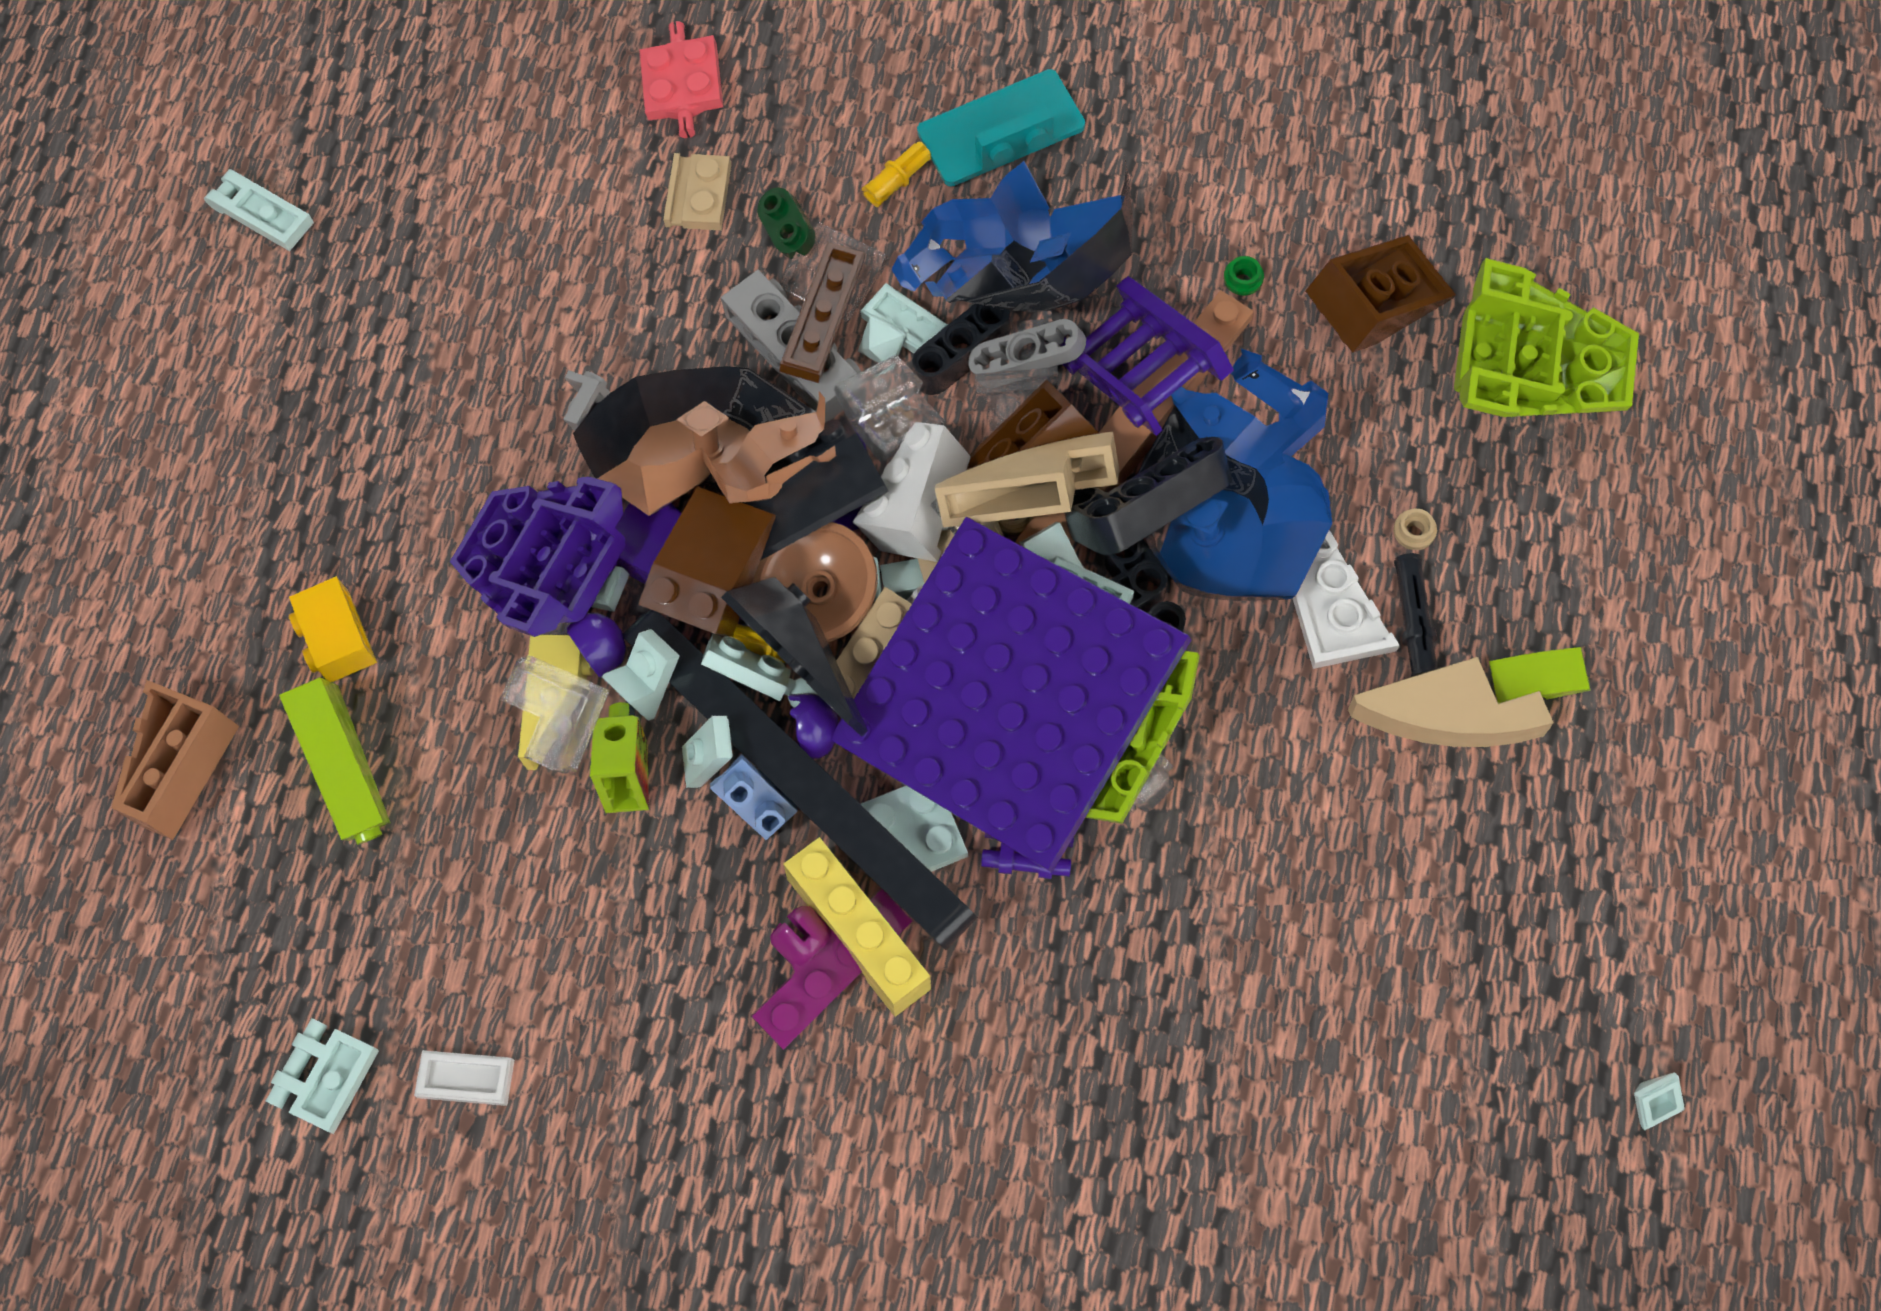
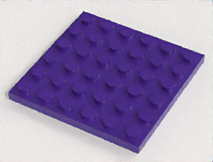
[831,517,1191,873]

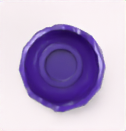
[567,612,626,678]
[788,693,839,759]

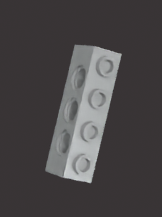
[721,269,863,422]

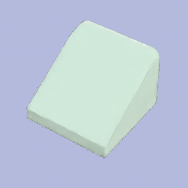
[880,559,924,600]

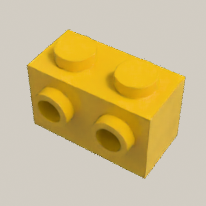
[289,576,377,682]

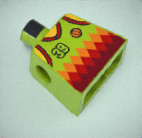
[590,702,649,813]

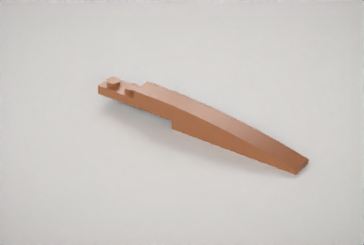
[1015,290,1254,546]

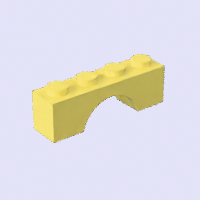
[783,837,931,1017]

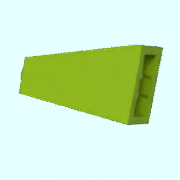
[279,677,390,845]

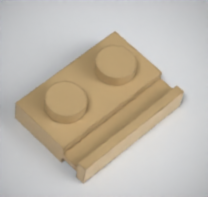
[663,153,731,231]

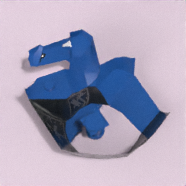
[891,156,1133,312]
[1137,349,1332,601]

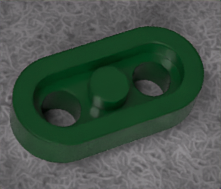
[757,187,816,259]

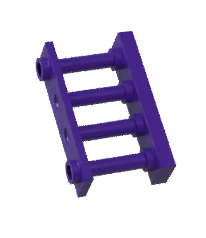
[1059,276,1234,436]

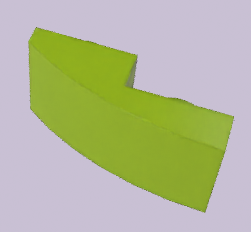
[1489,647,1591,704]

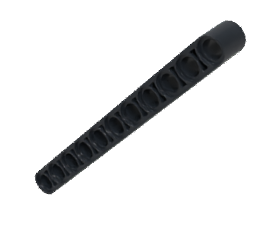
[623,609,978,950]

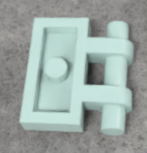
[265,1018,379,1134]

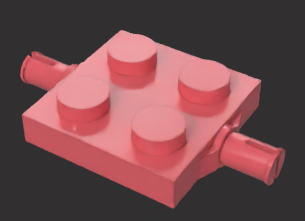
[639,21,723,138]

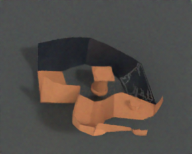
[573,366,837,516]

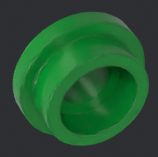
[1223,256,1264,296]

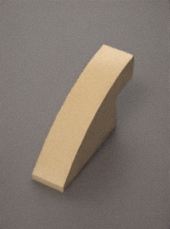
[935,432,1120,527]
[1348,657,1554,747]

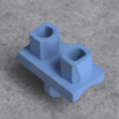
[710,754,798,840]

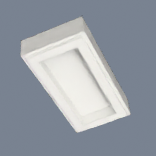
[414,1050,515,1106]

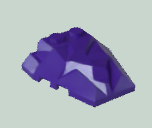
[450,477,626,637]

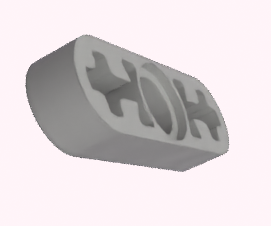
[968,319,1086,384]

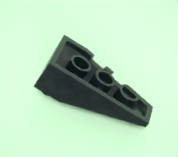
[721,577,868,737]

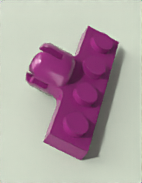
[751,889,912,1050]

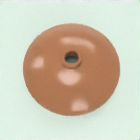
[752,522,878,643]

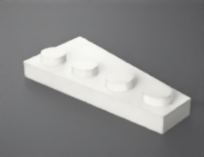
[1293,530,1399,669]

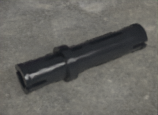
[1394,553,1438,677]

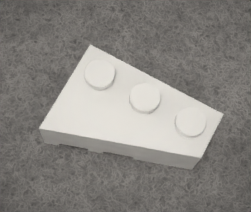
[853,422,970,562]

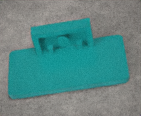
[917,69,1085,187]

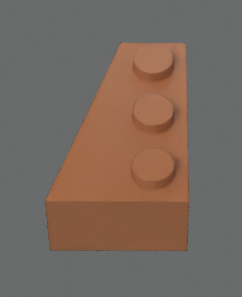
[111,680,239,840]

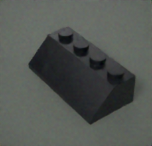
[707,416,888,561]

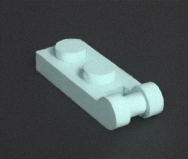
[204,169,314,251]

